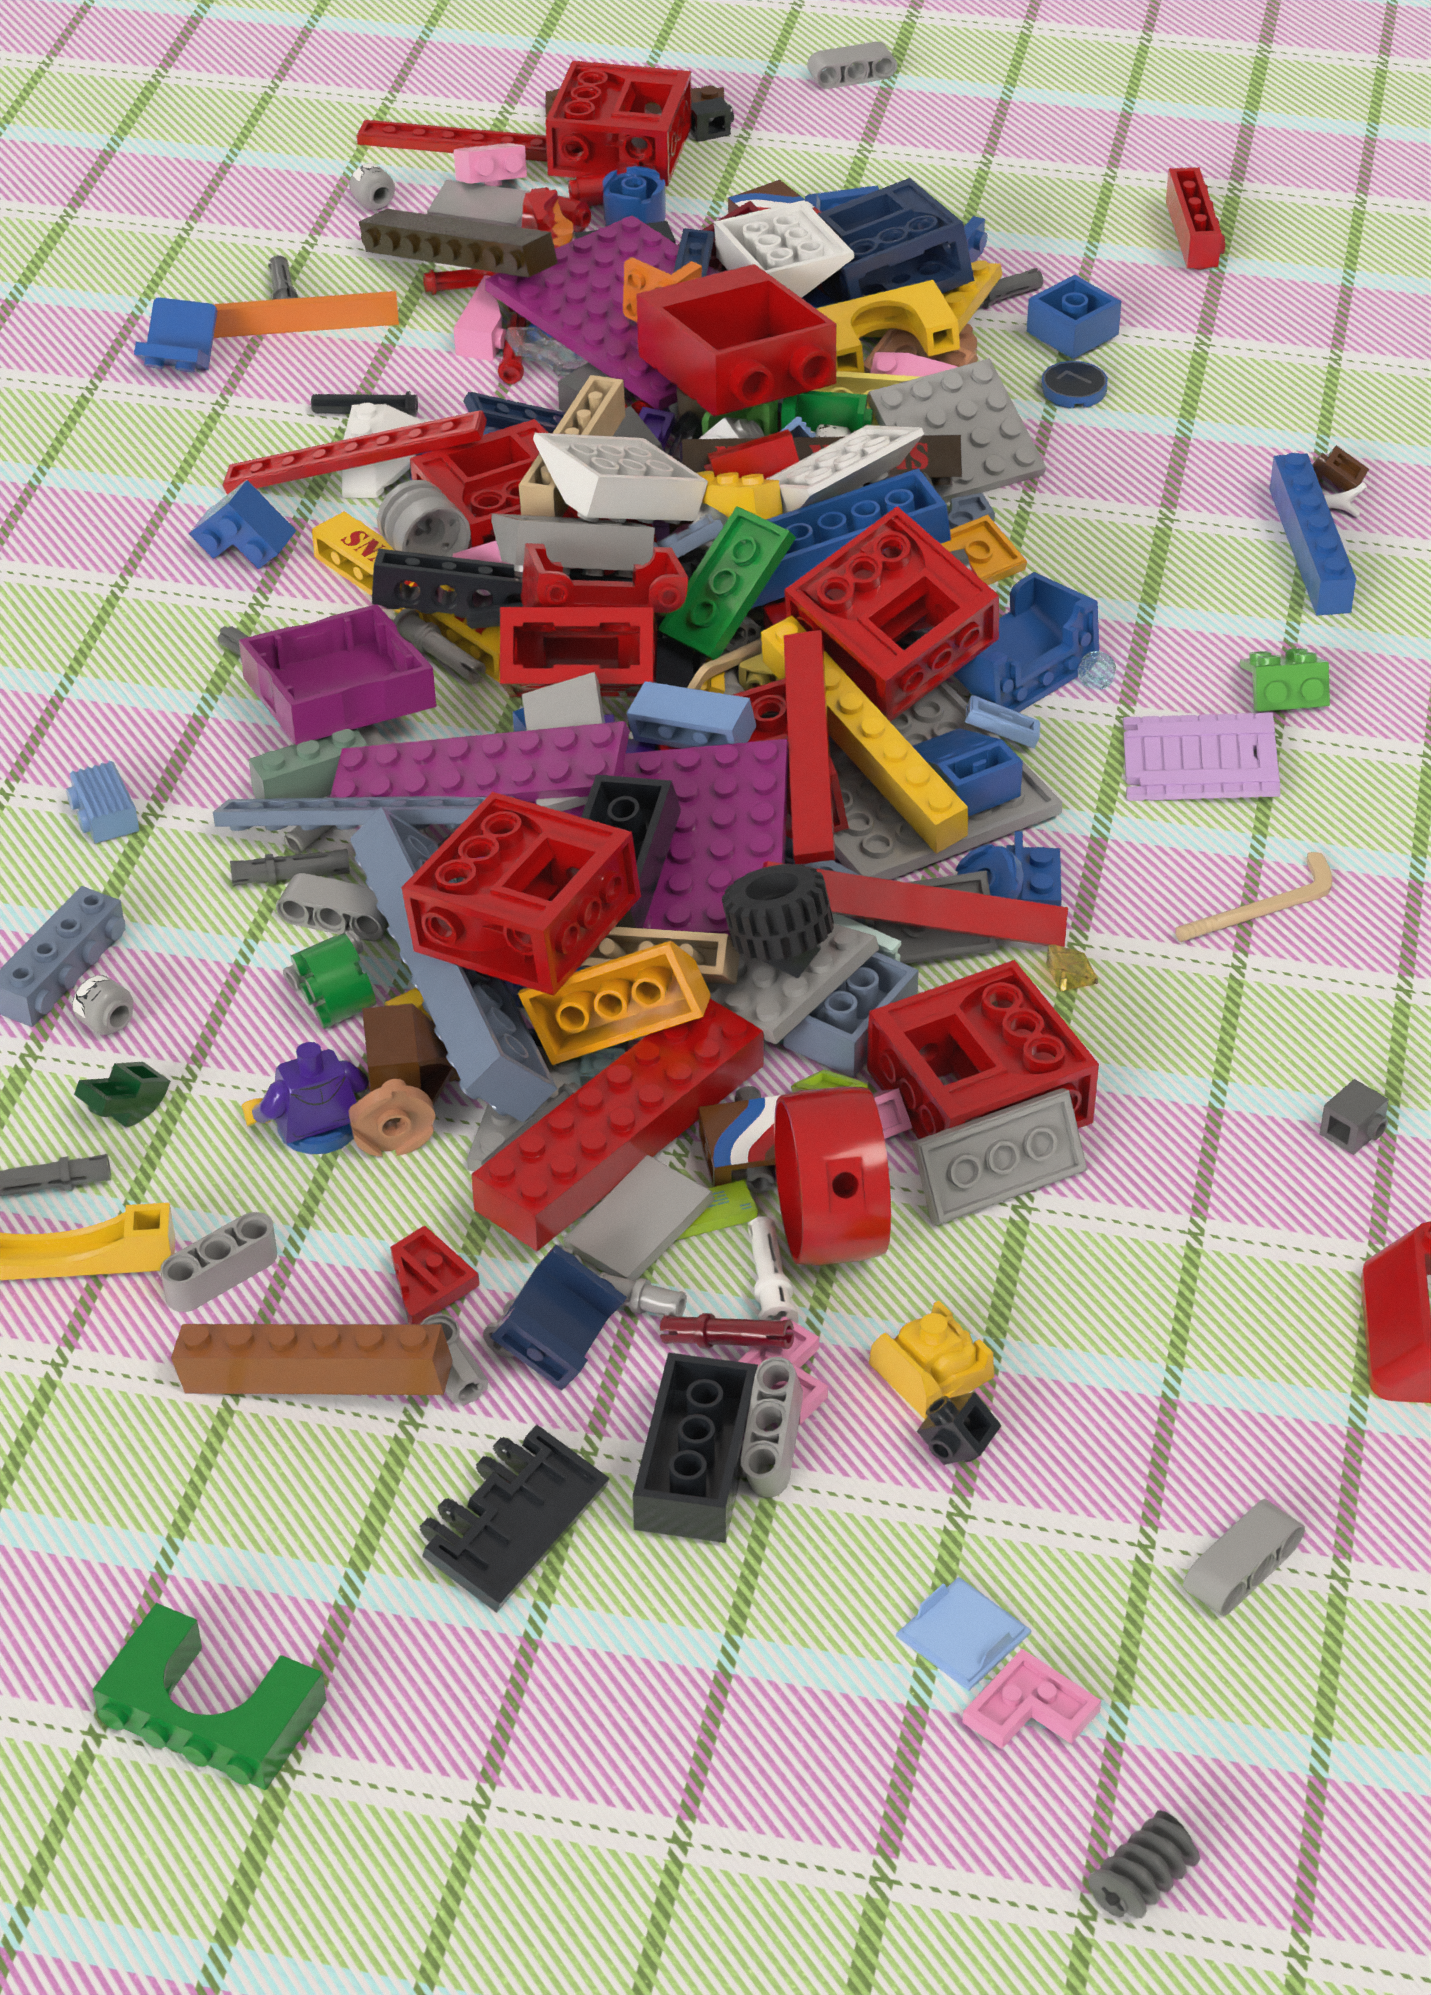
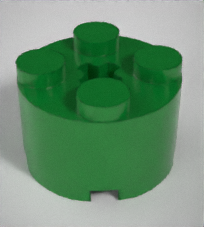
[290,933,376,1029]

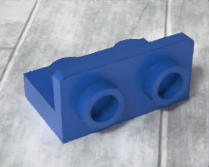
[1006,831,1062,906]

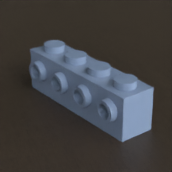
[0,886,126,1027]

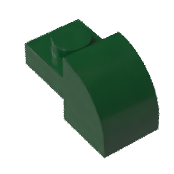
[74,1062,171,1127]

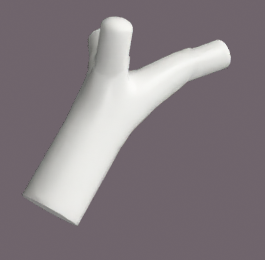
[1324,483,1367,518]

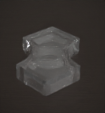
[505,327,587,376]

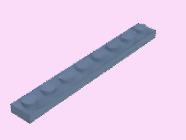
[213,796,514,831]

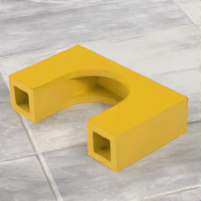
[816,280,960,373]

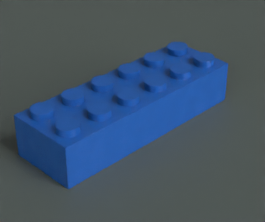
[751,468,951,608]

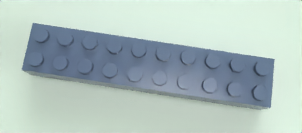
[350,807,557,1122]

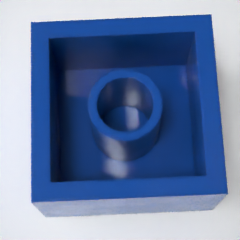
[1026,275,1122,359]

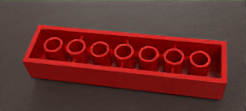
[471,998,764,1251]

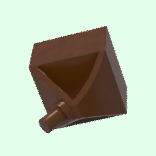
[362,1003,461,1123]

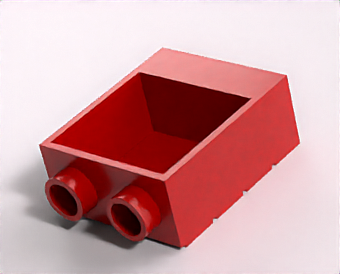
[636,264,837,417]

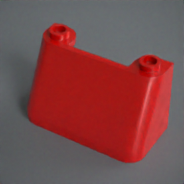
[521,543,688,621]

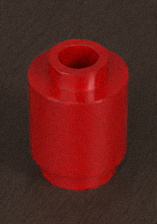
[568,173,606,207]
[558,196,591,233]

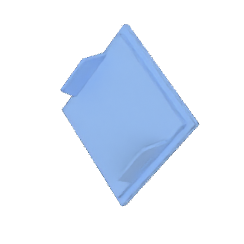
[896,1577,1032,1691]

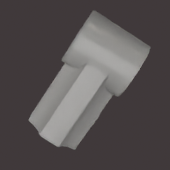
[421,1314,488,1406]

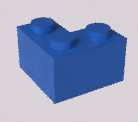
[189,480,297,569]

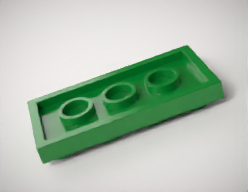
[657,506,796,660]

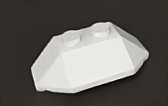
[342,403,422,498]

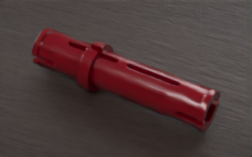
[660,1313,794,1349]

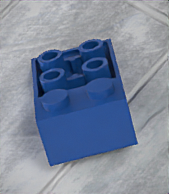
[913,728,1023,817]

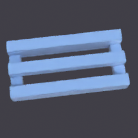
[965,695,1040,748]

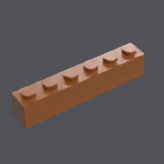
[171,1324,453,1395]

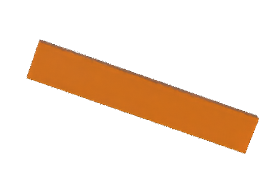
[213,291,399,338]

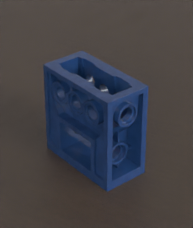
[818,178,974,304]

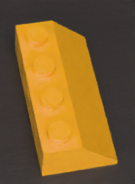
[518,941,711,1065]

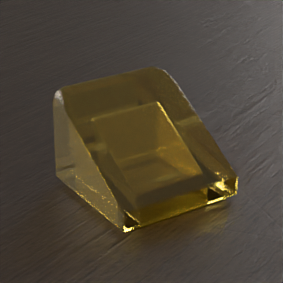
[1046,944,1098,991]

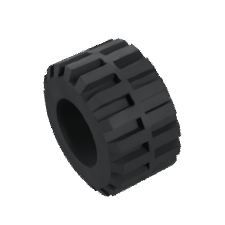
[722,864,834,960]

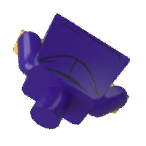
[241,1042,370,1144]

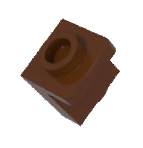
[1312,445,1369,492]

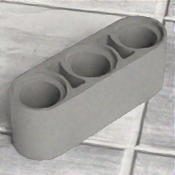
[807,41,897,89]
[276,873,388,941]
[161,1212,277,1312]
[741,1357,803,1498]
[1183,1499,1305,1616]

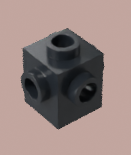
[917,1392,1002,1465]

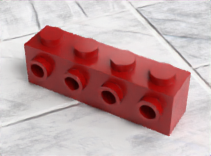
[1166,167,1225,270]

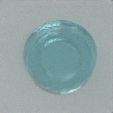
[1078,651,1116,690]

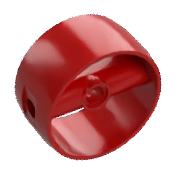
[774,1086,891,1265]

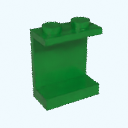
[781,391,873,433]

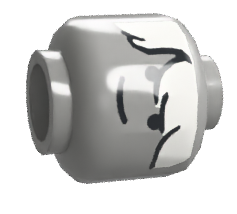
[349,163,395,210]
[72,975,133,1035]

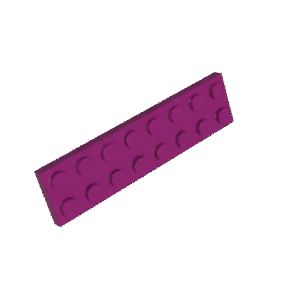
[330,721,630,802]

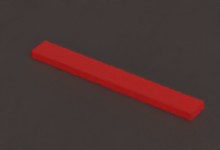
[357,120,547,162]
[223,410,487,495]
[783,630,836,864]
[763,861,1068,948]

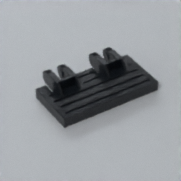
[419,1424,610,1613]

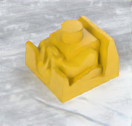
[868,1300,994,1419]

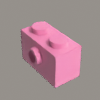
[454,143,527,186]

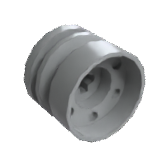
[377,480,471,557]

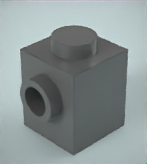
[1320,1079,1389,1155]

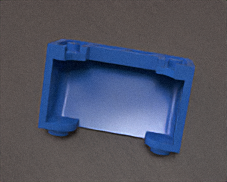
[953,572,1100,713]

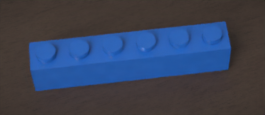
[1269,453,1356,616]

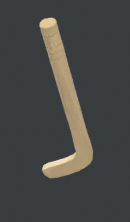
[687,638,762,690]
[1175,852,1332,942]

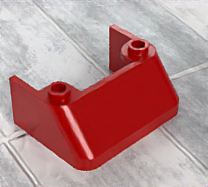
[1361,1221,1431,1403]

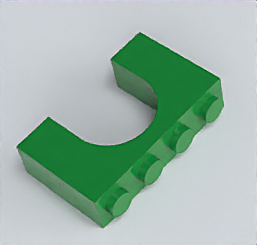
[92,1603,327,1790]

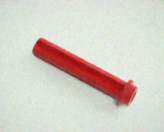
[423,269,494,295]
[498,313,527,384]

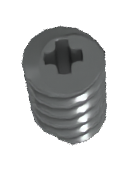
[1088,1810,1200,1918]

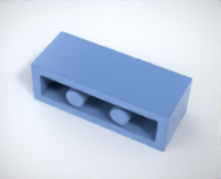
[626,681,756,748]

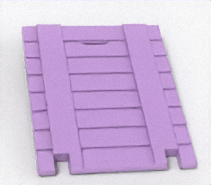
[1123,712,1280,801]

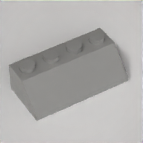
[491,513,655,578]

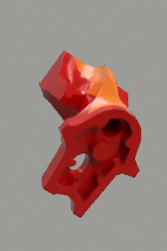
[493,187,574,275]

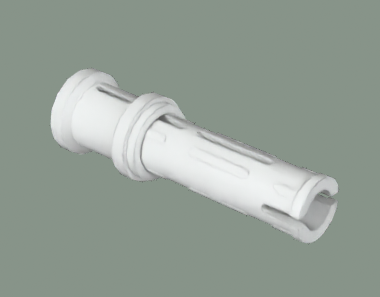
[748,1216,799,1323]

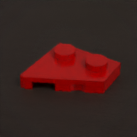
[390,1225,480,1324]

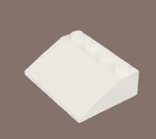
[714,200,854,298]
[767,425,924,514]
[533,433,708,524]

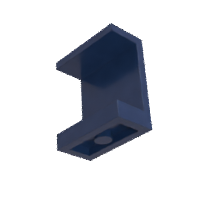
[490,1245,627,1391]

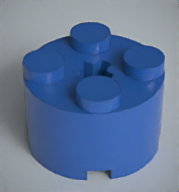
[603,166,666,226]

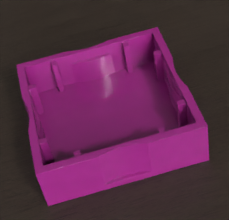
[239,604,437,745]

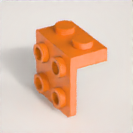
[623,257,702,322]

